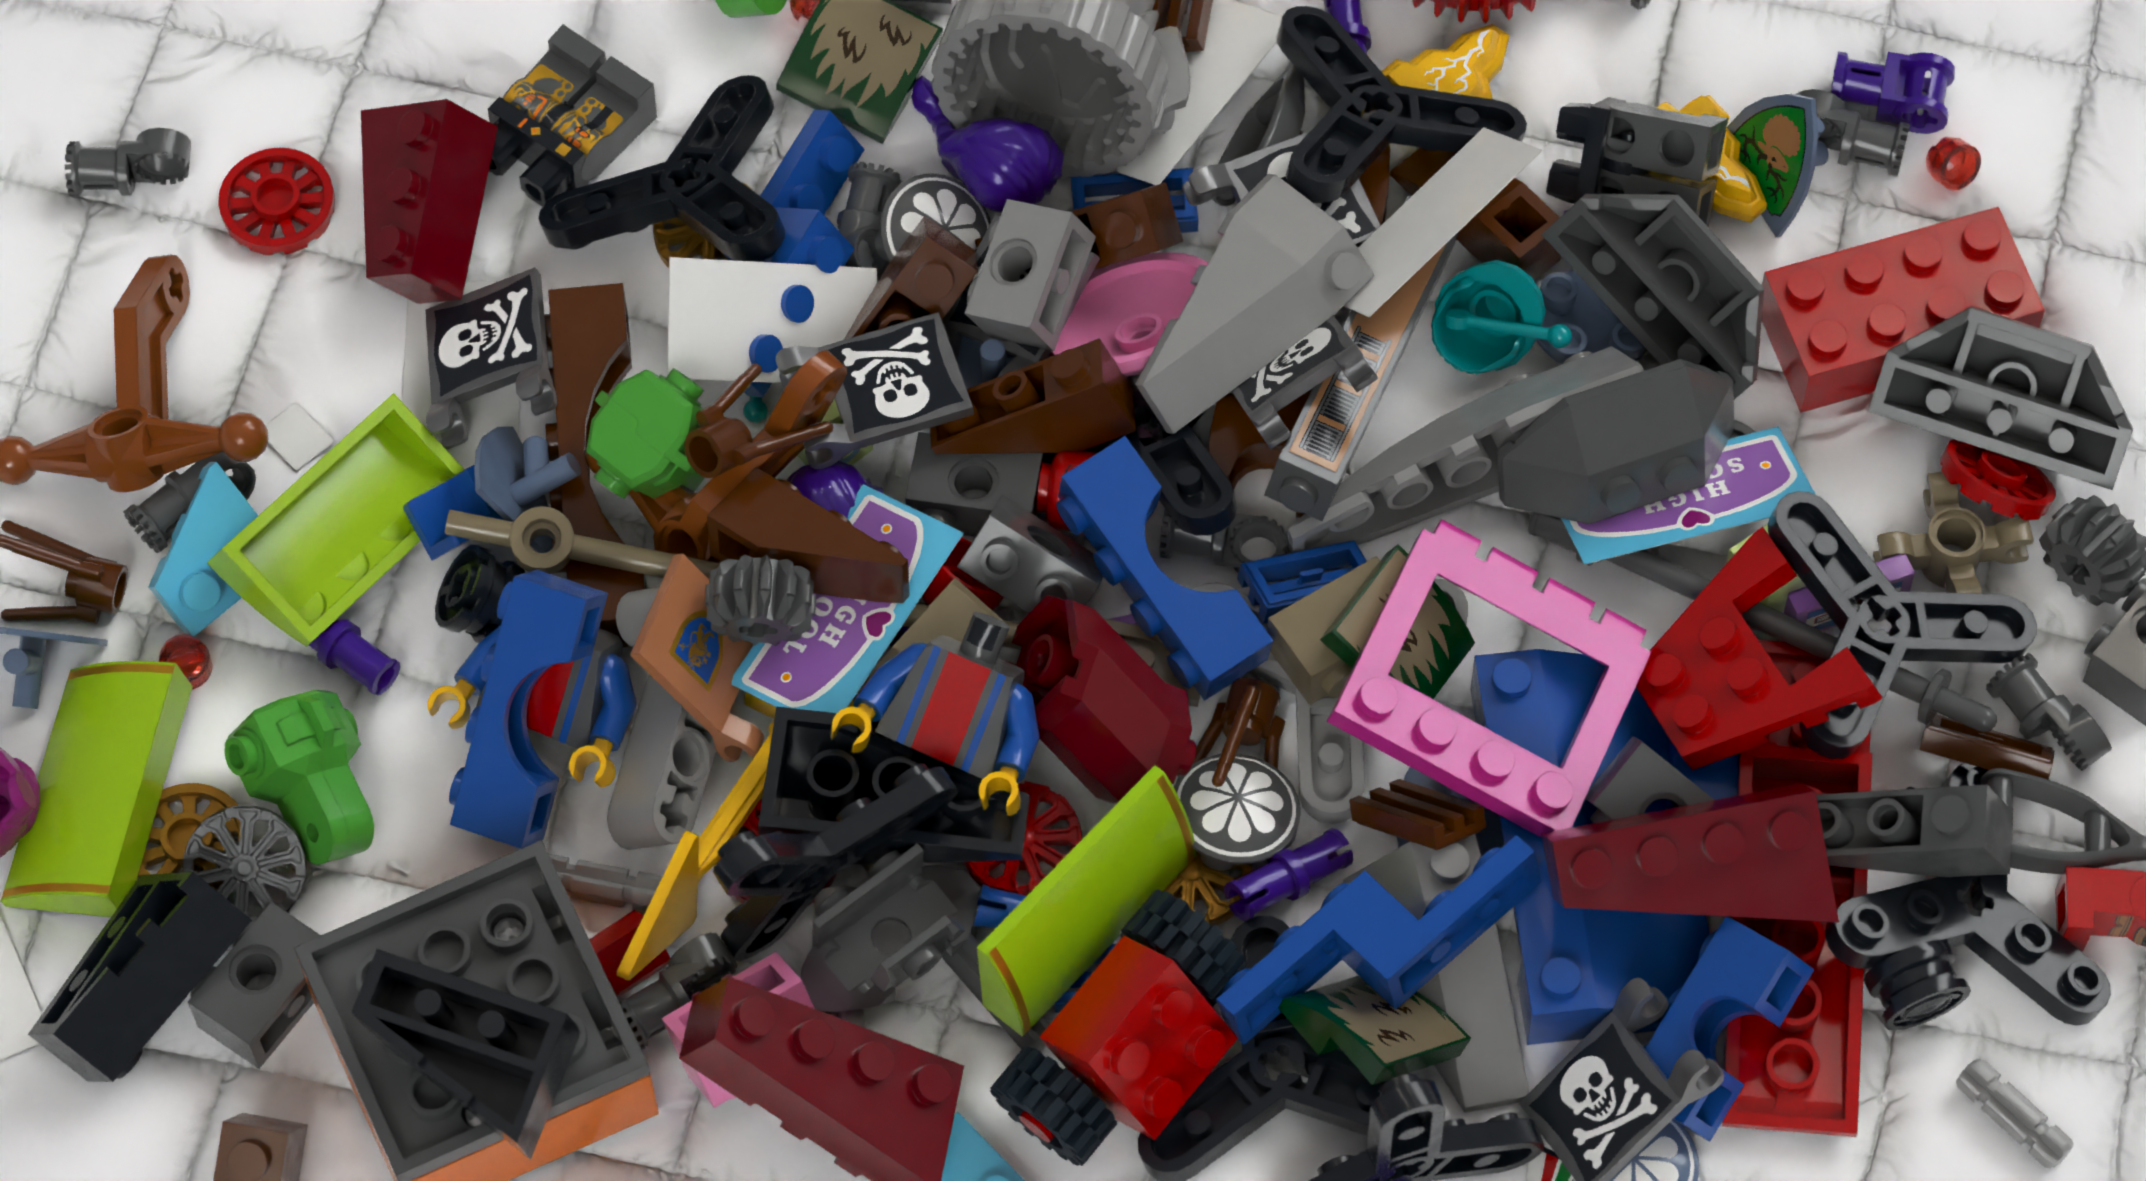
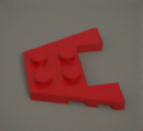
[1636,527,1883,771]

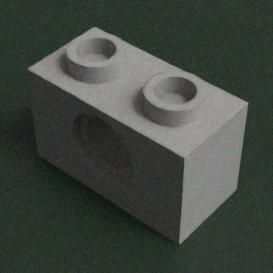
[964,199,1096,351]

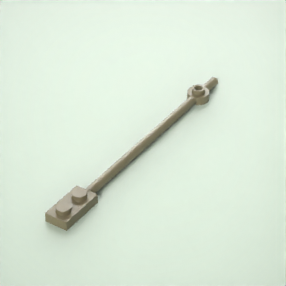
[445,506,1200,707]

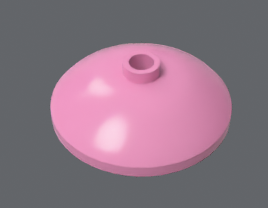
[1049,252,1208,377]

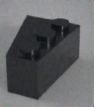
[28,872,252,1082]
[351,949,580,1160]

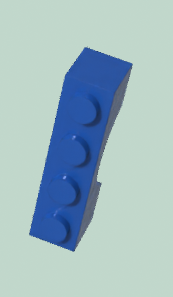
[1056,436,1274,701]
[449,570,608,849]

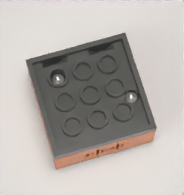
[294,840,659,1181]

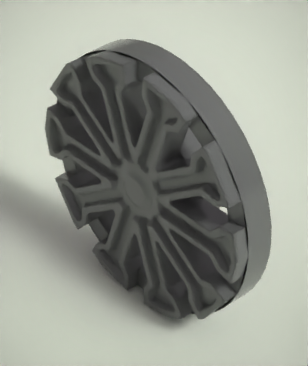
[182,805,307,918]

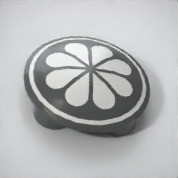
[875,173,991,262]
[1174,754,1301,871]

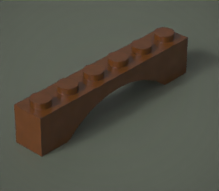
[544,283,648,648]

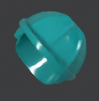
[1431,260,1546,375]

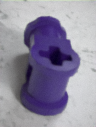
[1830,51,1955,134]

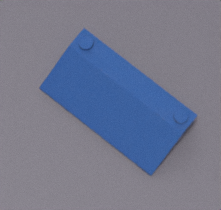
[1470,649,1710,1045]

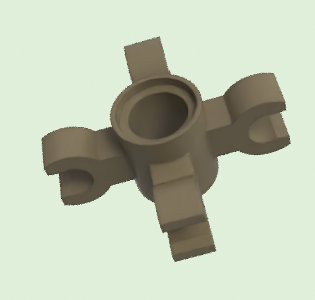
[1873,472,2034,594]

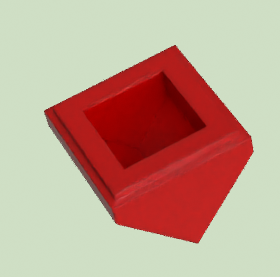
[589,910,670,996]

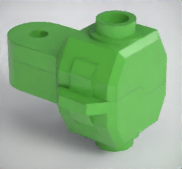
[586,368,705,499]
[224,690,374,865]

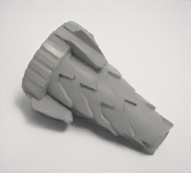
[931,0,1190,179]

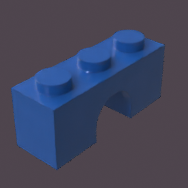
[1643,916,1814,1142]

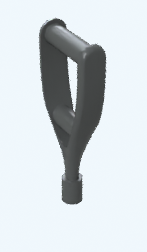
[1212,62,1305,206]
[1981,768,2146,874]

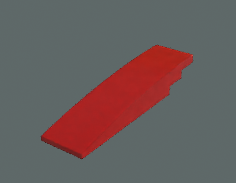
[1722,640,1872,1137]

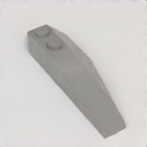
[1288,346,1644,554]

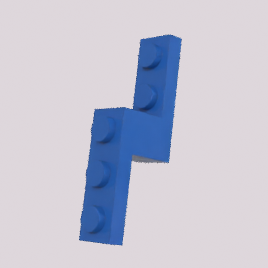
[723,110,865,397]
[1216,835,1542,1045]

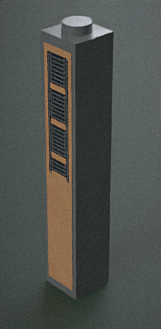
[1264,196,1460,521]

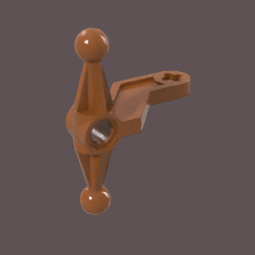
[0,255,268,492]
[585,350,847,563]

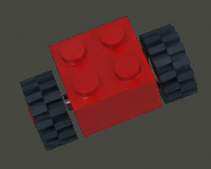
[990,889,1247,1166]

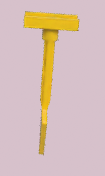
[616,692,857,981]

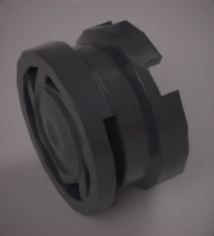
[435,545,525,643]
[1864,940,1971,1030]

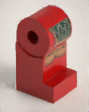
[2055,866,2146,951]

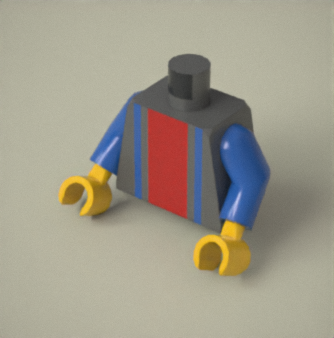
[830,612,1040,816]
[427,625,637,788]

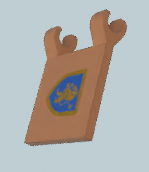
[630,553,764,762]

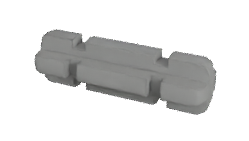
[549,854,662,912]
[1956,1059,2074,1169]

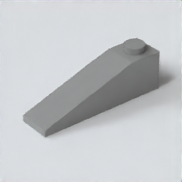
[1135,174,1374,434]
[1343,834,1529,1113]

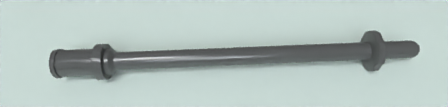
[1528,512,1997,732]

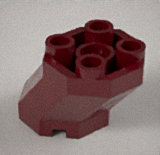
[1005,595,1196,805]

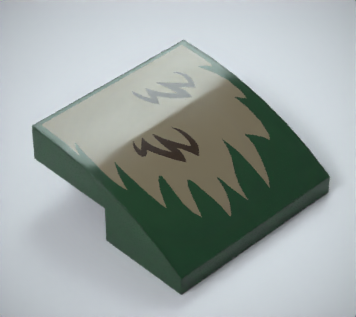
[776,0,943,144]
[1320,544,1475,699]
[1278,976,1471,1085]

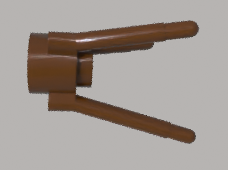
[684,364,834,478]
[0,520,128,625]
[1176,678,1285,787]

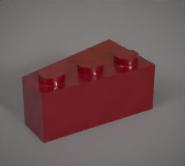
[360,99,498,304]

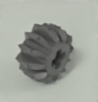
[2039,495,2146,606]
[704,555,816,646]

